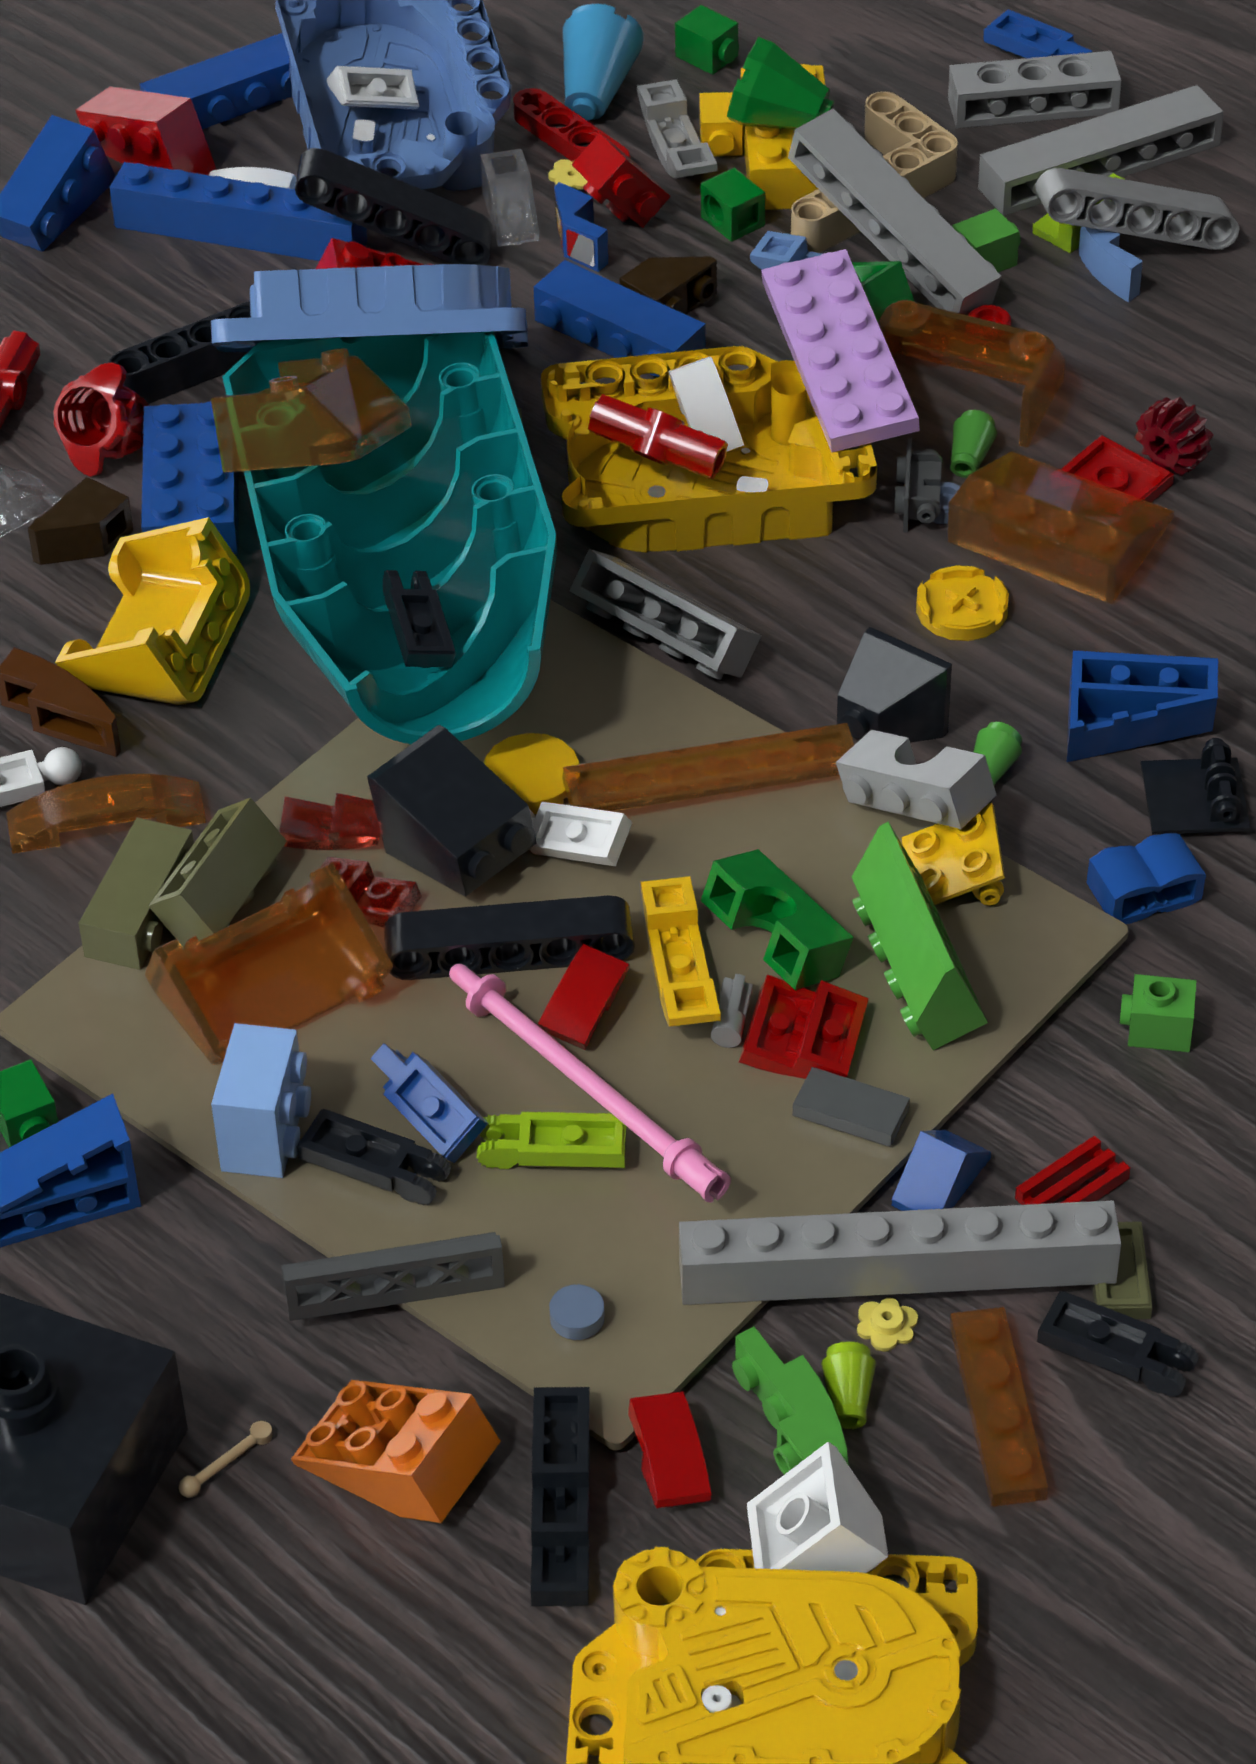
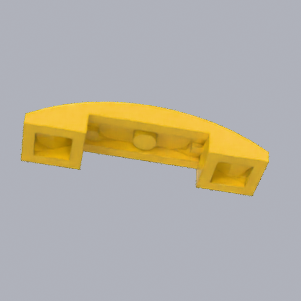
[641,876,721,1027]

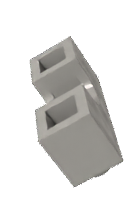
[836,730,997,829]

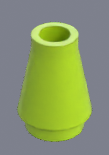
[821,1342,876,1429]

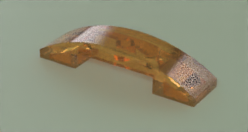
[6,774,206,854]

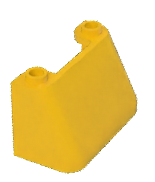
[55,517,250,705]

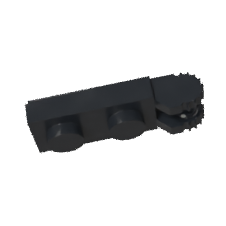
[382,570,456,668]
[297,1108,452,1206]
[1037,1290,1199,1397]

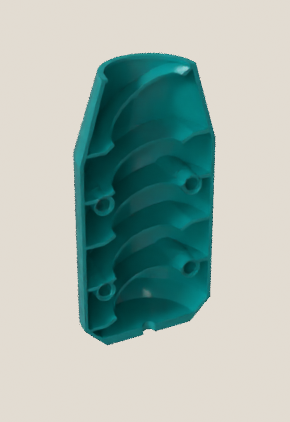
[222,331,557,744]

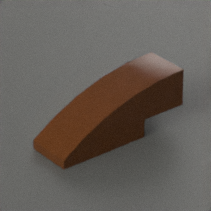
[0,647,121,757]

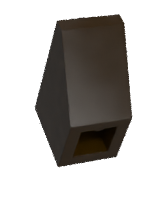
[619,256,717,315]
[28,477,134,565]

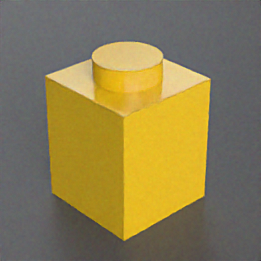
[700,92,743,157]

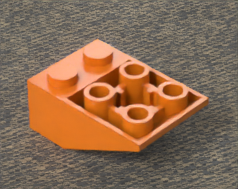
[291,1380,501,1523]

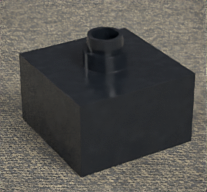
[0,1293,188,1606]

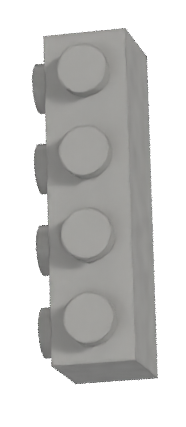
[569,549,762,680]

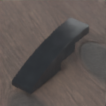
[530,1387,590,1606]

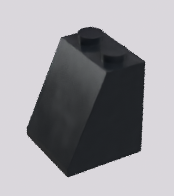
[367,725,537,897]

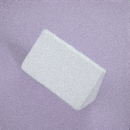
[327,66,419,109]

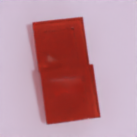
[278,793,381,850]

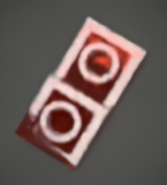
[304,857,422,928]

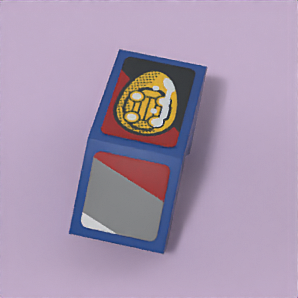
[554,182,608,272]

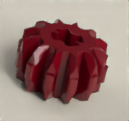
[1134,397,1213,476]

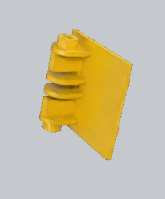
[902,803,1005,905]

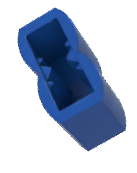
[1086,833,1206,924]

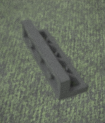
[281,1232,505,1321]

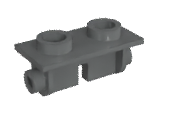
[895,438,943,533]

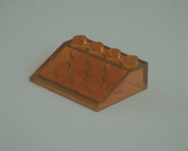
[948,451,1174,604]

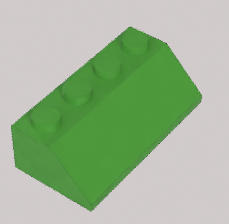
[852,821,988,1050]

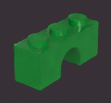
[700,849,854,990]

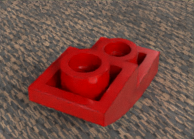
[538,944,630,1050]
[628,1391,711,1508]

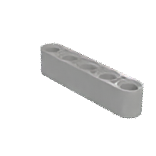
[1035,168,1239,250]

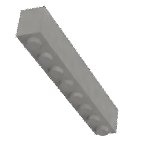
[679,1200,1121,1305]

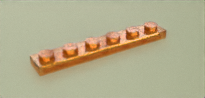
[562,723,854,812]

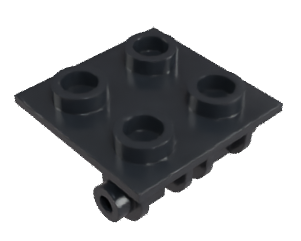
[1140,738,1250,835]

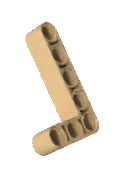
[791,91,958,253]

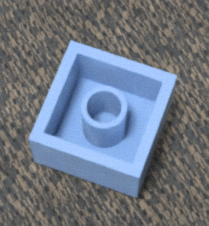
[211,1023,311,1178]

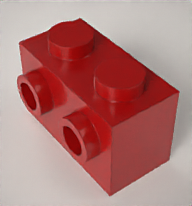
[571,133,671,228]

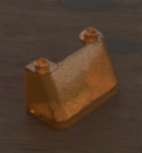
[145,862,393,1065]

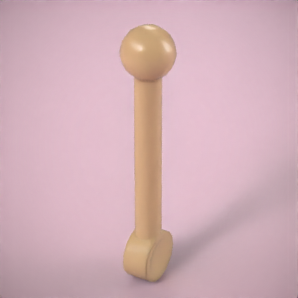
[178,1421,272,1498]

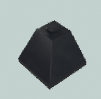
[837,627,952,743]

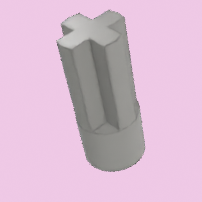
[711,974,753,1048]

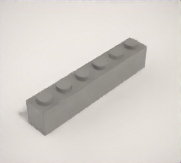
[978,85,1223,216]
[788,109,1002,326]

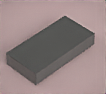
[793,1067,910,1147]

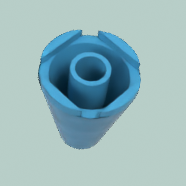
[563,4,644,121]

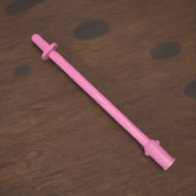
[449,964,731,1203]

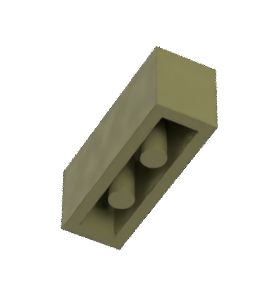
[148,798,287,950]
[78,817,194,970]

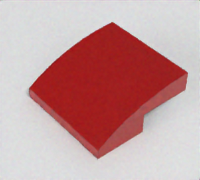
[739,974,869,1079]

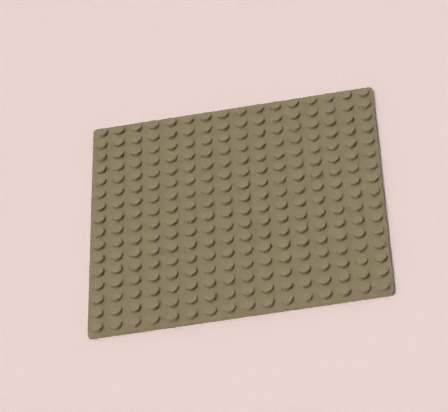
[0,600,1128,1450]

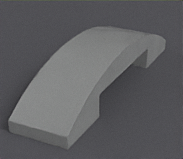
[637,79,718,178]

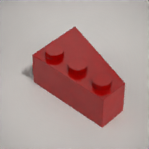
[75,87,217,175]

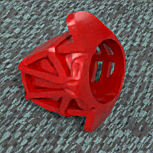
[54,363,150,477]

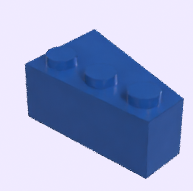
[0,115,116,252]
[1067,651,1218,762]
[0,1093,141,1247]

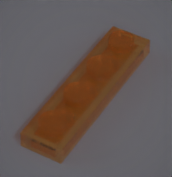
[950,1307,1048,1507]

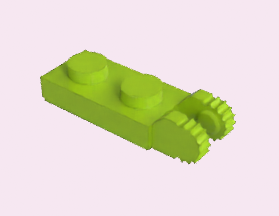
[476,1112,627,1169]

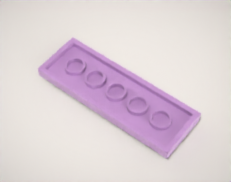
[761,249,920,452]

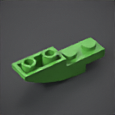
[732,1327,849,1475]

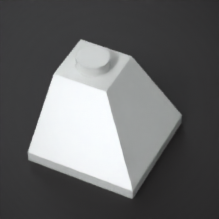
[747,1442,888,1573]

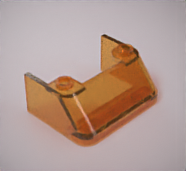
[878,300,1066,448]
[211,349,412,472]

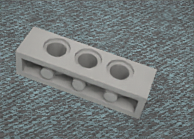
[948,51,1121,128]

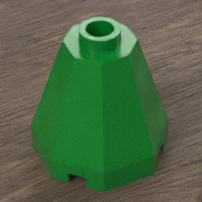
[727,37,834,129]

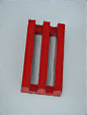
[1015,1135,1130,1205]

